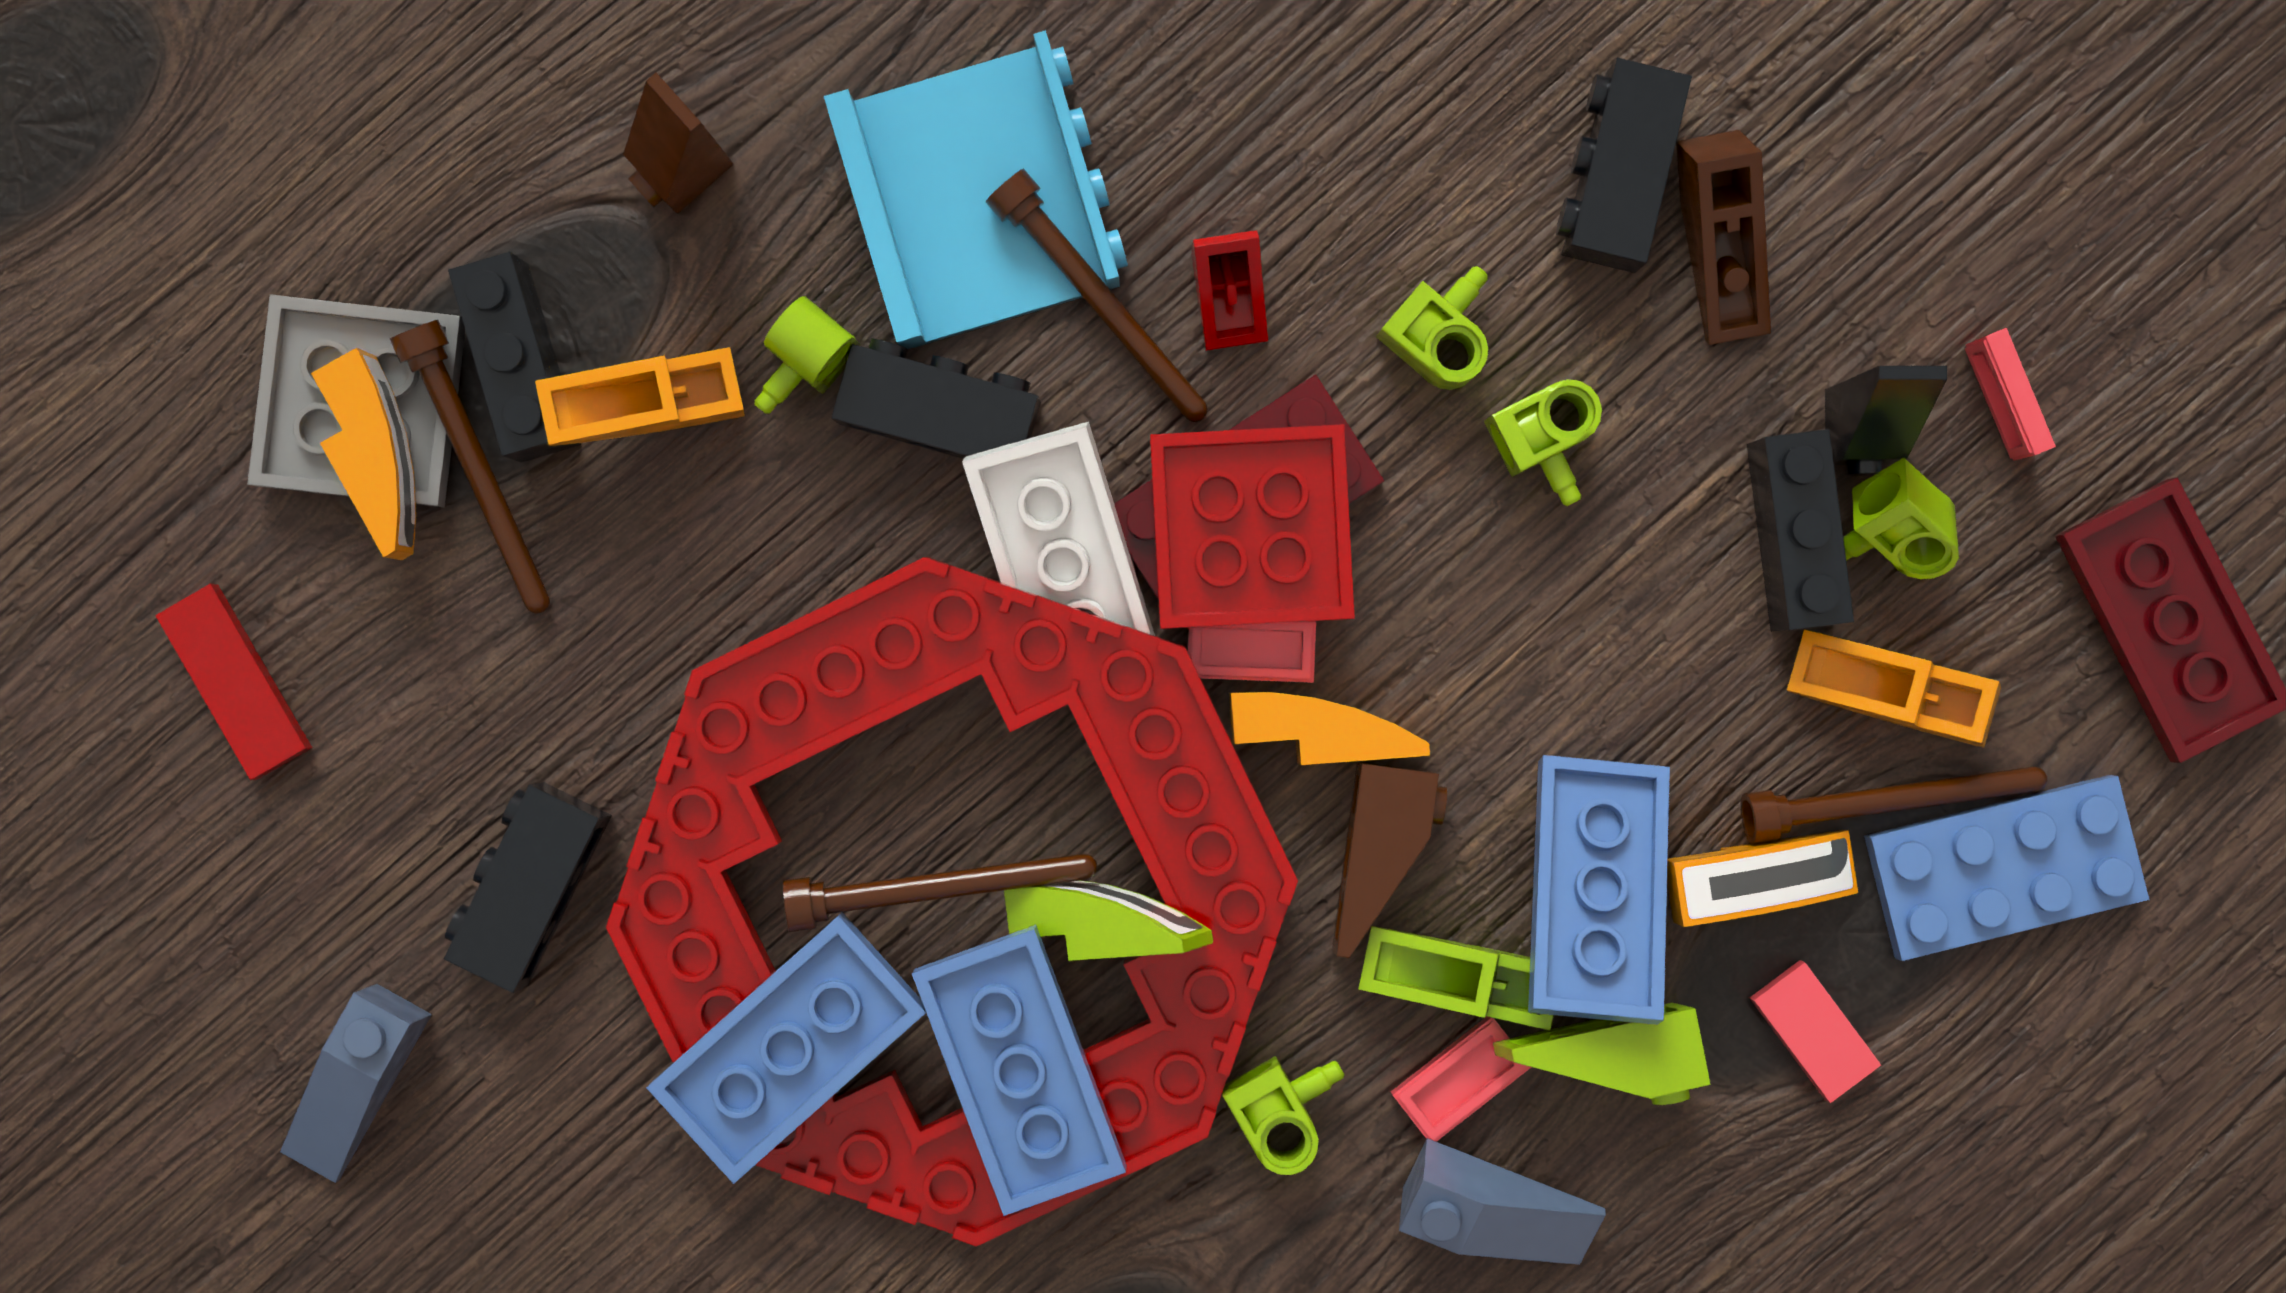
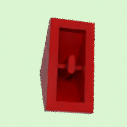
[1191,230,1268,351]

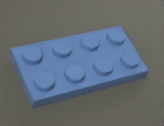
[1528,755,1670,1025]
[1864,775,2149,961]
[646,912,926,1184]
[912,925,1127,1216]

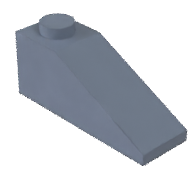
[280,984,432,1183]
[1399,1138,1606,1265]

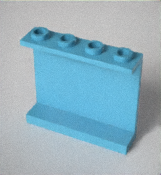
[824,30,1128,349]

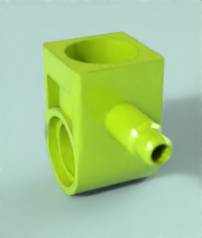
[1376,266,1488,390]
[754,296,861,414]
[1484,379,1602,506]
[1843,458,1959,579]
[1222,1056,1345,1175]

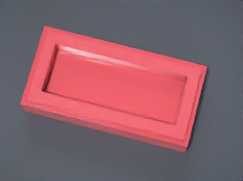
[1964,328,2056,461]
[1188,621,1316,683]
[1749,960,1881,1103]
[1391,1016,1532,1142]

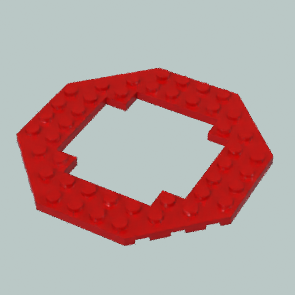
[606,557,1298,1247]

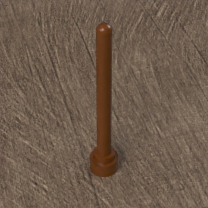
[985,168,1208,422]
[390,320,550,613]
[1741,767,2047,844]
[783,854,1097,932]

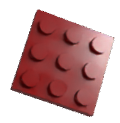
[1150,424,1355,629]

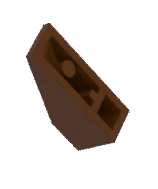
[623,72,733,214]
[1676,130,1771,345]
[1332,762,1447,958]

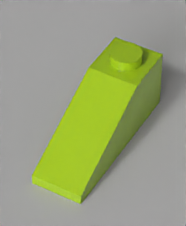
[1493,1002,1711,1105]

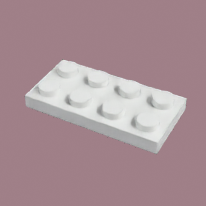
[962,421,1155,636]

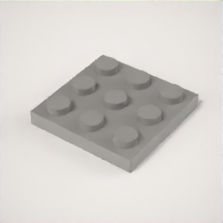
[247,294,465,508]

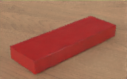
[155,583,313,780]

